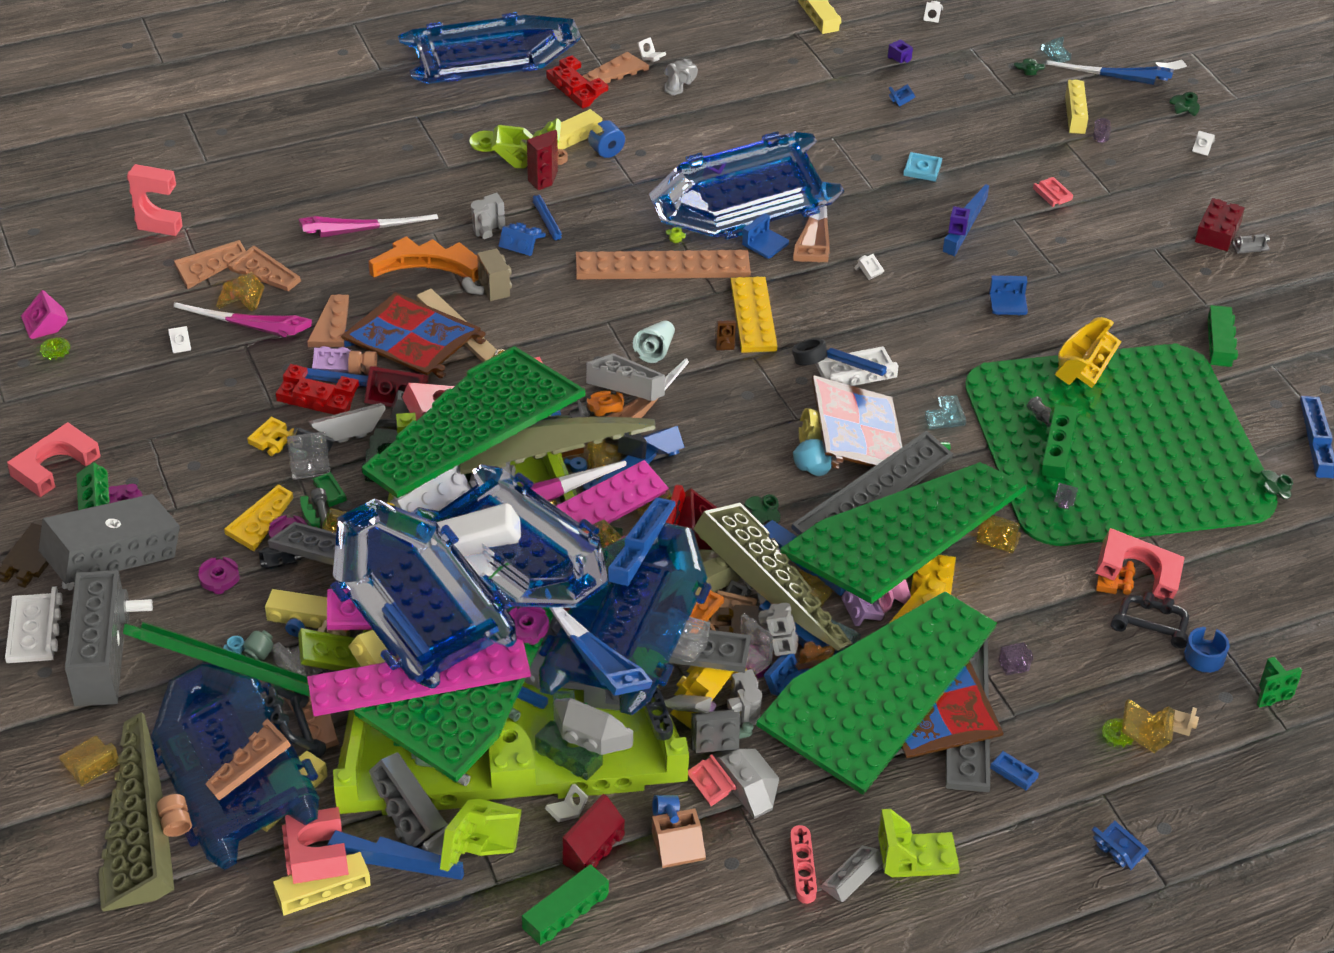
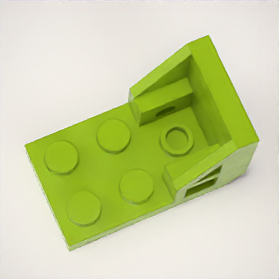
[491,118,561,168]
[440,798,521,871]
[878,809,960,878]

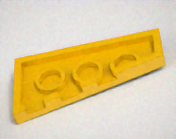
[224,484,293,551]
[889,578,946,623]

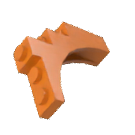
[369,236,478,282]

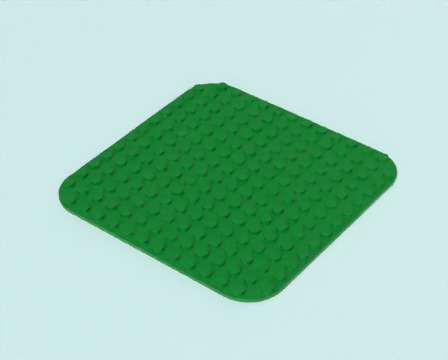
[965,343,1278,546]

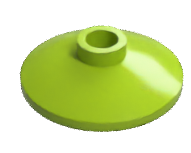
[469,131,494,152]

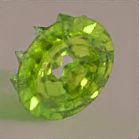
[40,337,71,360]
[1102,718,1136,748]

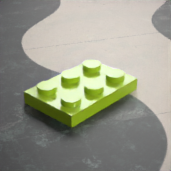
[298,628,358,671]

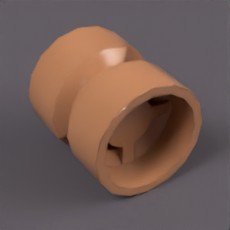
[348,351,377,375]
[156,794,192,837]

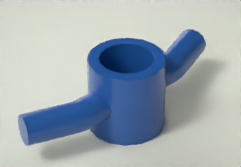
[652,795,680,823]

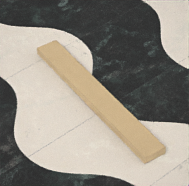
[416,289,500,362]

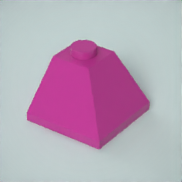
[21,290,68,339]

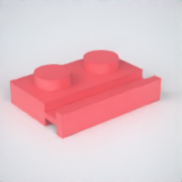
[1033,177,1073,207]
[688,754,737,806]

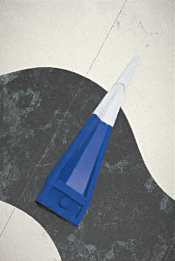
[1046,60,1174,85]
[540,589,653,696]

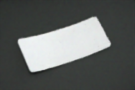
[1156,60,1187,69]

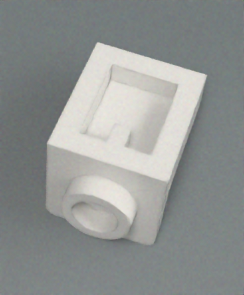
[854,254,884,280]

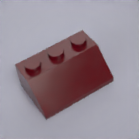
[527,129,558,190]
[364,366,429,407]
[675,488,717,551]
[563,794,625,873]

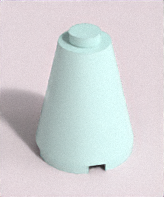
[633,321,675,363]

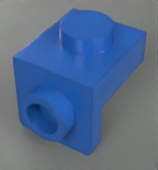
[889,84,915,107]

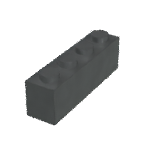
[369,752,447,848]

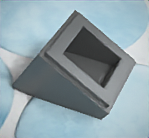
[725,580,752,597]

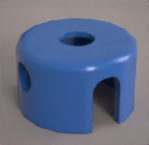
[588,120,625,158]
[1184,627,1230,673]

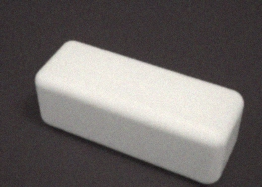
[429,503,521,562]

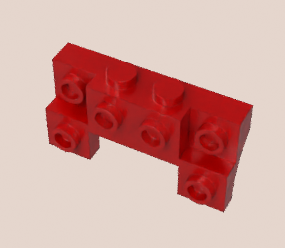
[546,55,609,109]
[276,364,359,415]

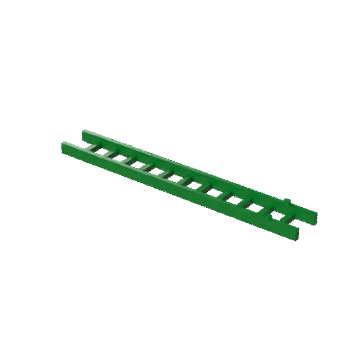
[123,622,310,697]

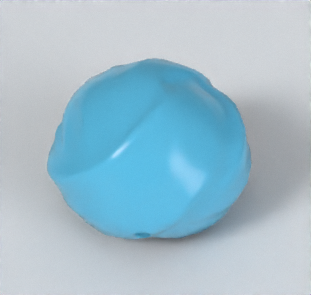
[793,439,832,476]

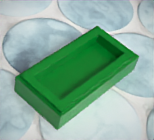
[313,472,347,507]

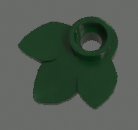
[1014,58,1045,76]
[1169,92,1200,116]
[1260,470,1293,499]
[744,494,781,524]

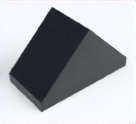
[618,432,647,459]

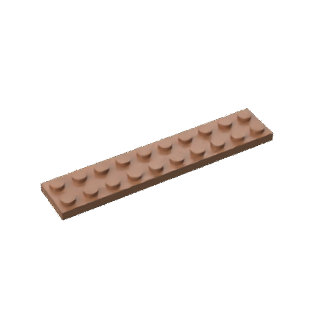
[576,250,751,279]

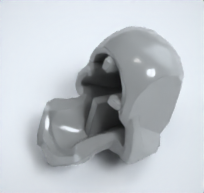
[664,58,698,95]

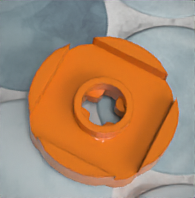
[587,391,624,417]

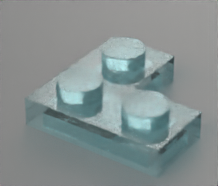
[925,395,966,429]

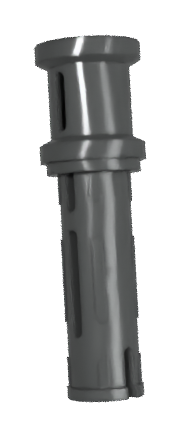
[1027,396,1051,427]

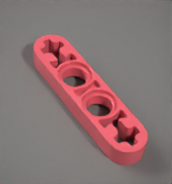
[790,825,817,904]

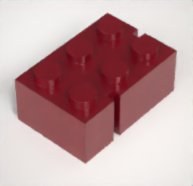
[1195,198,1245,252]

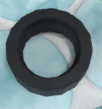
[792,338,827,366]

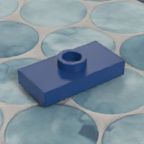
[990,751,1039,791]

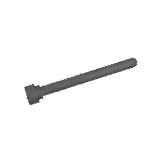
[310,488,334,566]

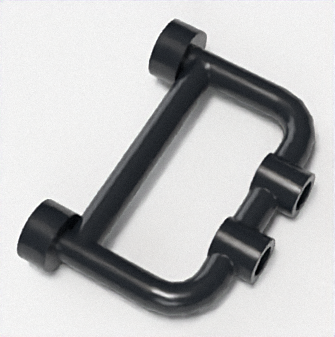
[1110,592,1189,649]
[265,685,326,758]

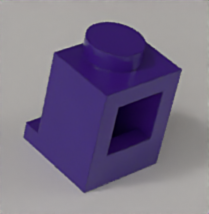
[888,39,913,64]
[948,206,970,236]

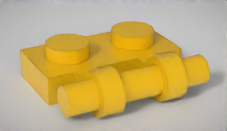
[247,417,294,456]

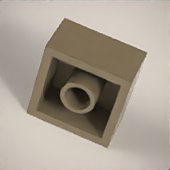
[477,248,512,301]

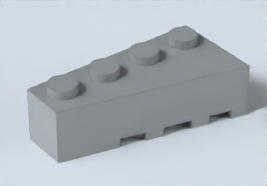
[586,353,665,401]

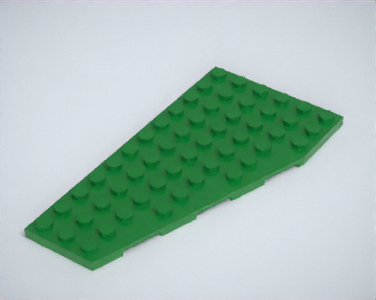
[362,346,586,498]
[780,462,1026,604]
[354,546,570,782]
[756,592,997,795]

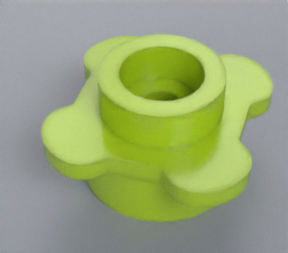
[666,227,686,243]

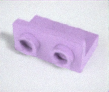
[312,346,351,373]
[842,591,885,626]

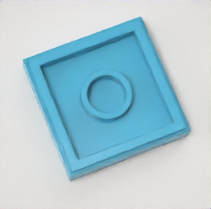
[903,152,942,182]

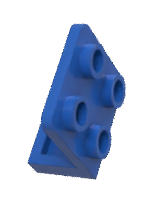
[742,213,789,259]
[499,222,546,256]
[989,275,1028,315]
[764,654,811,696]
[1091,820,1149,870]

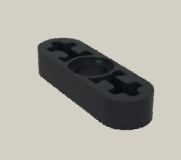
[641,686,673,740]

